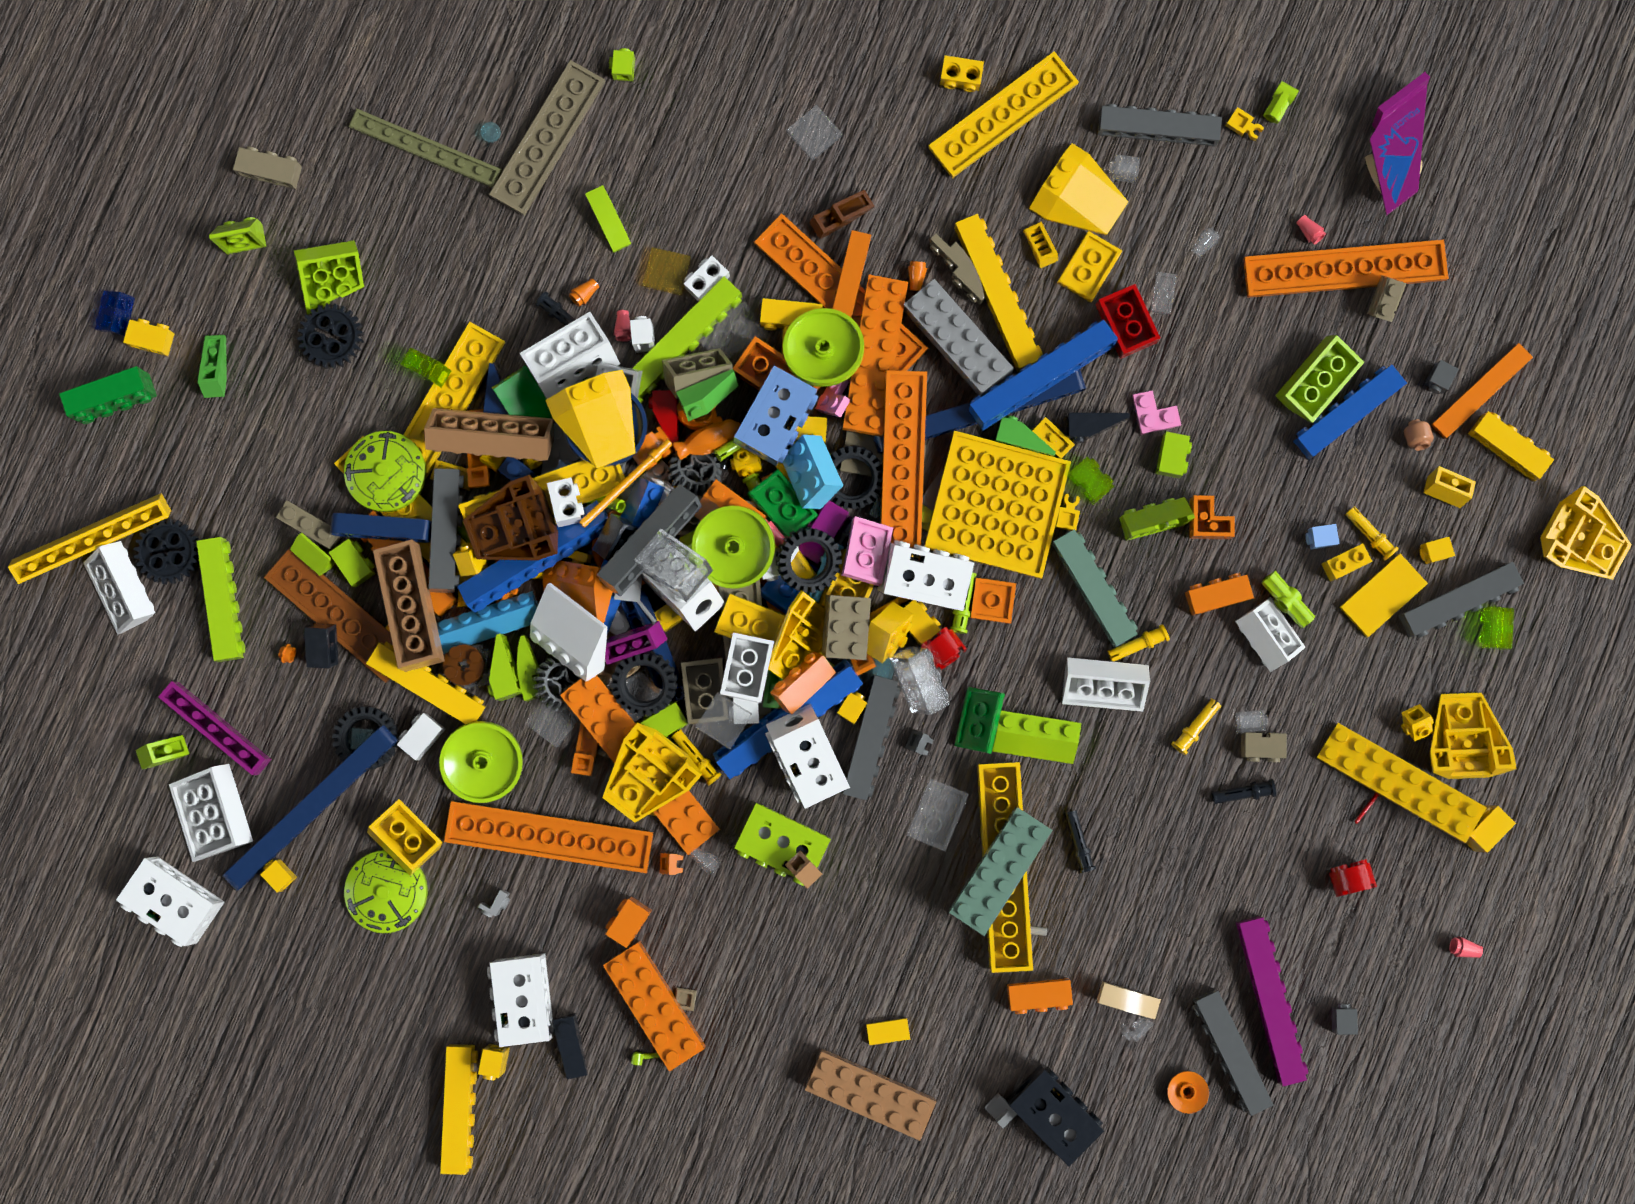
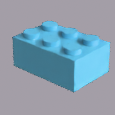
[783,435,843,509]

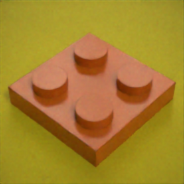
[970,578,1016,624]

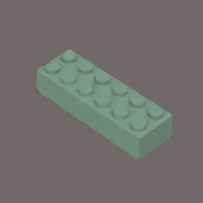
[948,807,1053,936]

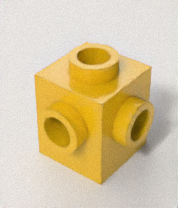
[730,448,763,477]
[1401,704,1434,741]

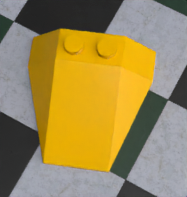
[1029,143,1128,235]
[545,370,635,469]
[1540,486,1632,580]
[768,590,827,680]
[1430,693,1516,779]
[602,723,702,823]

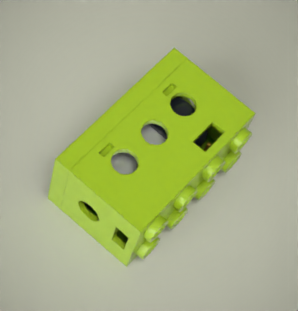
[735,803,831,886]

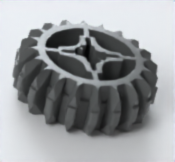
[667,452,722,497]
[532,657,581,711]

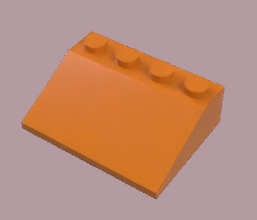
[542,560,613,623]

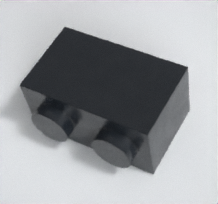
[592,513,639,561]
[303,623,338,669]

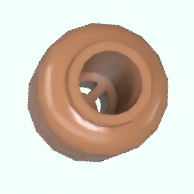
[1404,419,1434,451]

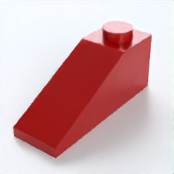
[649,390,679,452]

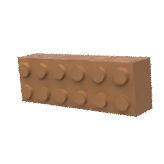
[424,408,554,461]
[373,540,445,672]
[805,1048,936,1141]

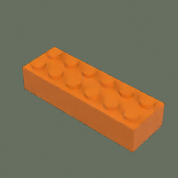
[603,941,706,1072]

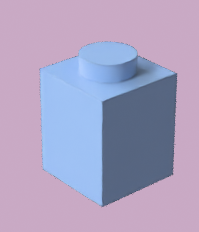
[1306,524,1339,549]

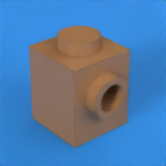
[785,851,822,889]

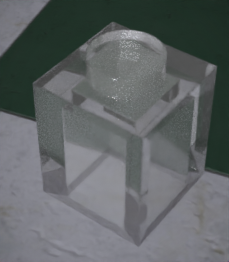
[1109,154,1140,183]
[1235,710,1268,733]

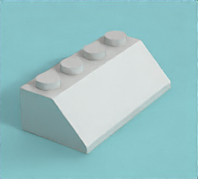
[83,541,155,634]
[1062,658,1150,712]

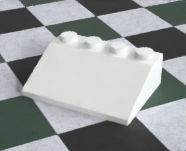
[530,583,607,682]
[169,764,253,862]

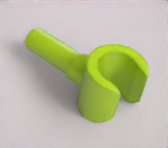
[631,1052,660,1065]

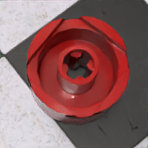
[920,627,967,673]
[1329,859,1377,897]

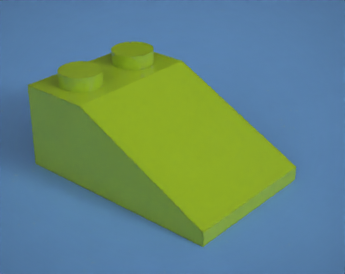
[209,217,266,255]
[488,633,522,701]

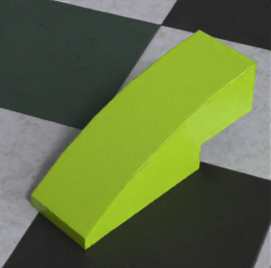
[585,185,631,253]
[517,635,540,702]

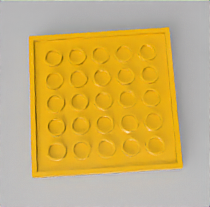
[924,431,1071,579]

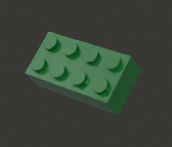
[59,366,157,424]

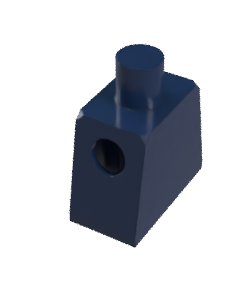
[498,457,538,481]

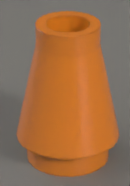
[908,261,928,291]
[569,278,599,307]

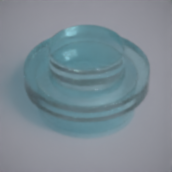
[481,122,501,143]

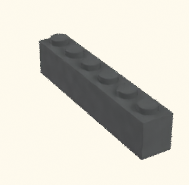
[1098,104,1222,146]
[429,468,464,593]
[597,484,702,597]
[1398,562,1524,639]
[843,675,901,801]
[1192,989,1273,1116]

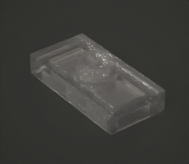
[1150,272,1177,315]

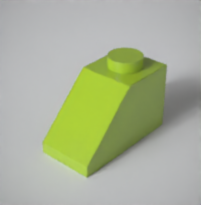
[136,735,189,770]

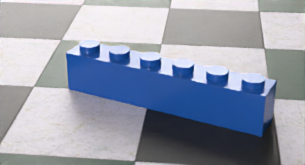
[1293,365,1407,460]

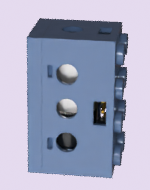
[733,366,819,466]

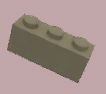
[233,146,302,190]
[276,500,342,550]

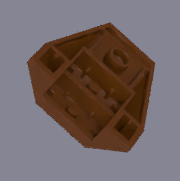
[463,475,558,560]

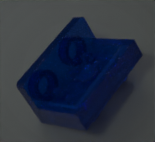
[95,291,135,336]

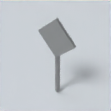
[614,576,656,622]

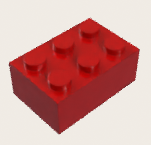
[1096,284,1160,359]

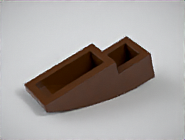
[809,190,874,240]

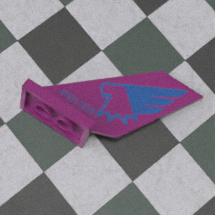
[1370,72,1430,216]

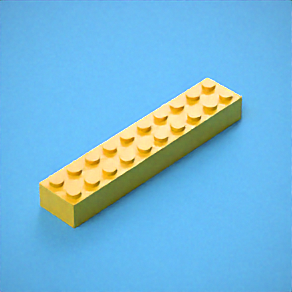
[977,762,1033,973]

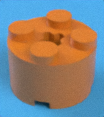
[633,426,674,471]

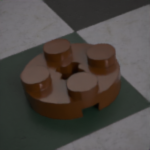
[443,644,485,686]

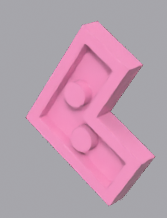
[815,379,850,418]
[1132,391,1181,435]

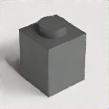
[1424,360,1459,394]
[1331,1003,1358,1035]

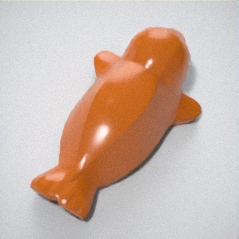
[672,416,741,460]

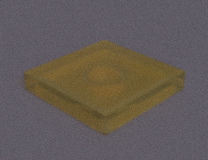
[642,247,691,296]

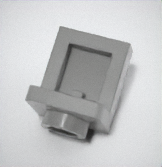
[478,889,510,918]

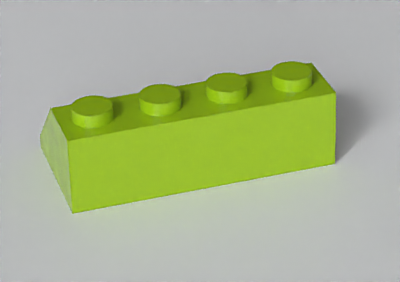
[1275,335,1364,423]
[992,711,1081,764]

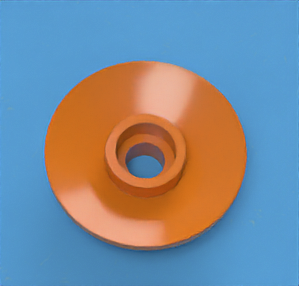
[1167,1071,1209,1114]

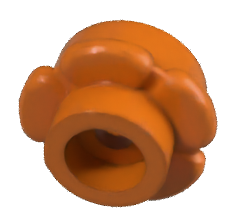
[278,644,296,663]

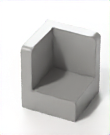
[985,1093,1017,1128]

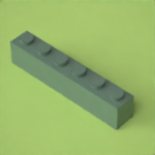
[1052,529,1138,648]

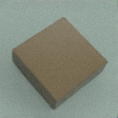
[675,987,697,1011]

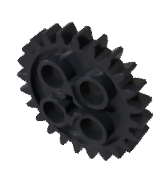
[297,303,364,369]
[133,519,200,585]

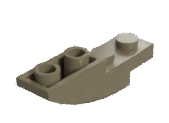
[929,234,984,305]

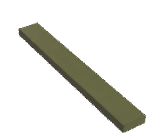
[349,109,503,188]

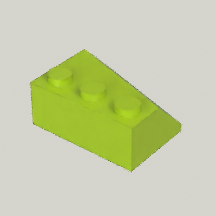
[294,241,364,315]
[1119,497,1195,541]

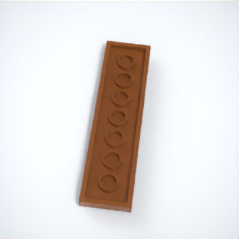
[264,547,393,683]

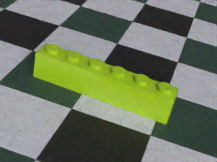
[197,537,245,662]

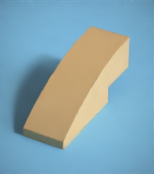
[1097,981,1161,1019]

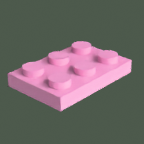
[841,516,893,586]

